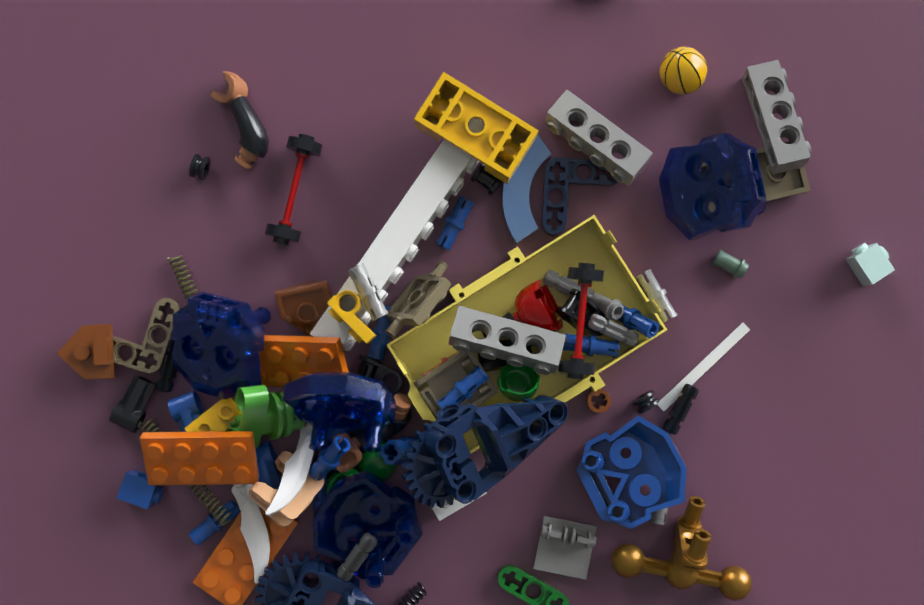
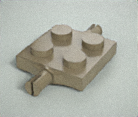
[385,261,452,338]

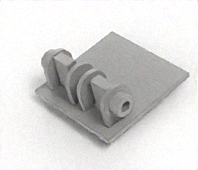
[533,516,597,580]

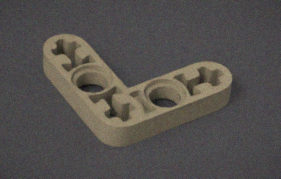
[113,298,181,373]

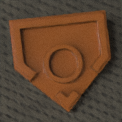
[274,280,332,337]
[56,324,114,379]

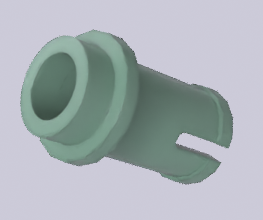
[712,250,749,279]

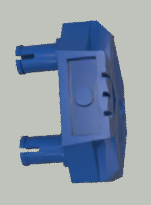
[576,415,687,529]

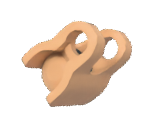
[248,451,324,527]

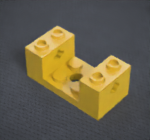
[414,72,539,184]

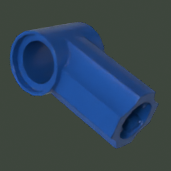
[168,391,203,432]
[380,436,418,465]
[256,441,281,489]

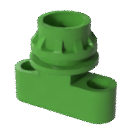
[228,385,305,449]

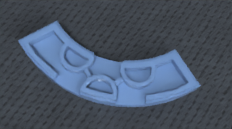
[502,134,552,244]

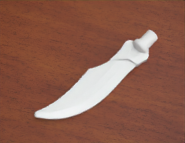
[265,412,323,516]
[231,484,270,584]

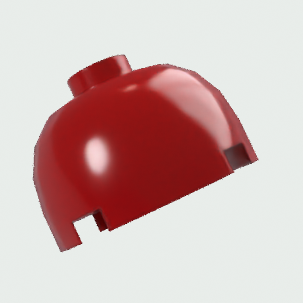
[513,280,563,332]

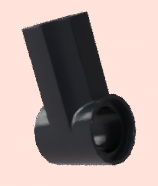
[109,375,156,434]

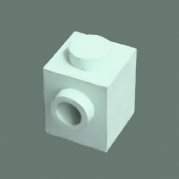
[846,243,895,286]

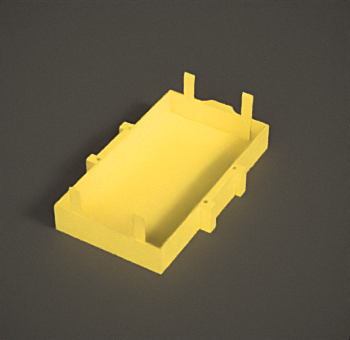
[387,215,667,454]

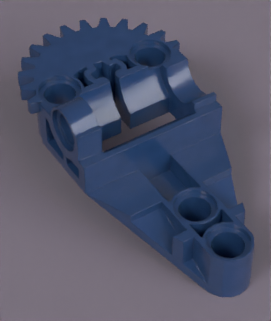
[401,395,568,508]
[255,552,376,605]

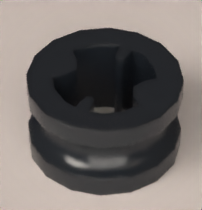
[189,154,211,181]
[632,390,660,414]

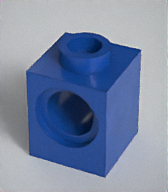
[117,470,164,509]

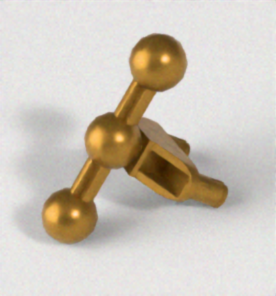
[611,496,752,601]

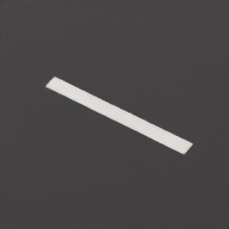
[657,322,750,412]

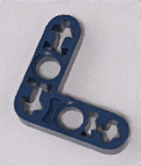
[541,158,618,236]

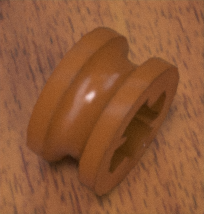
[586,389,611,413]

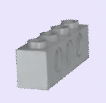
[742,60,812,175]
[545,90,653,186]
[448,306,566,375]

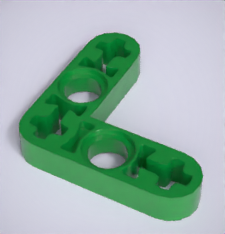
[497,564,569,605]

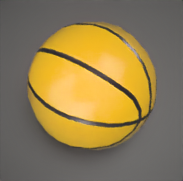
[659,46,707,95]

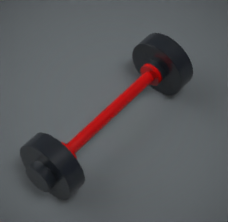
[265,134,323,246]
[558,263,604,379]

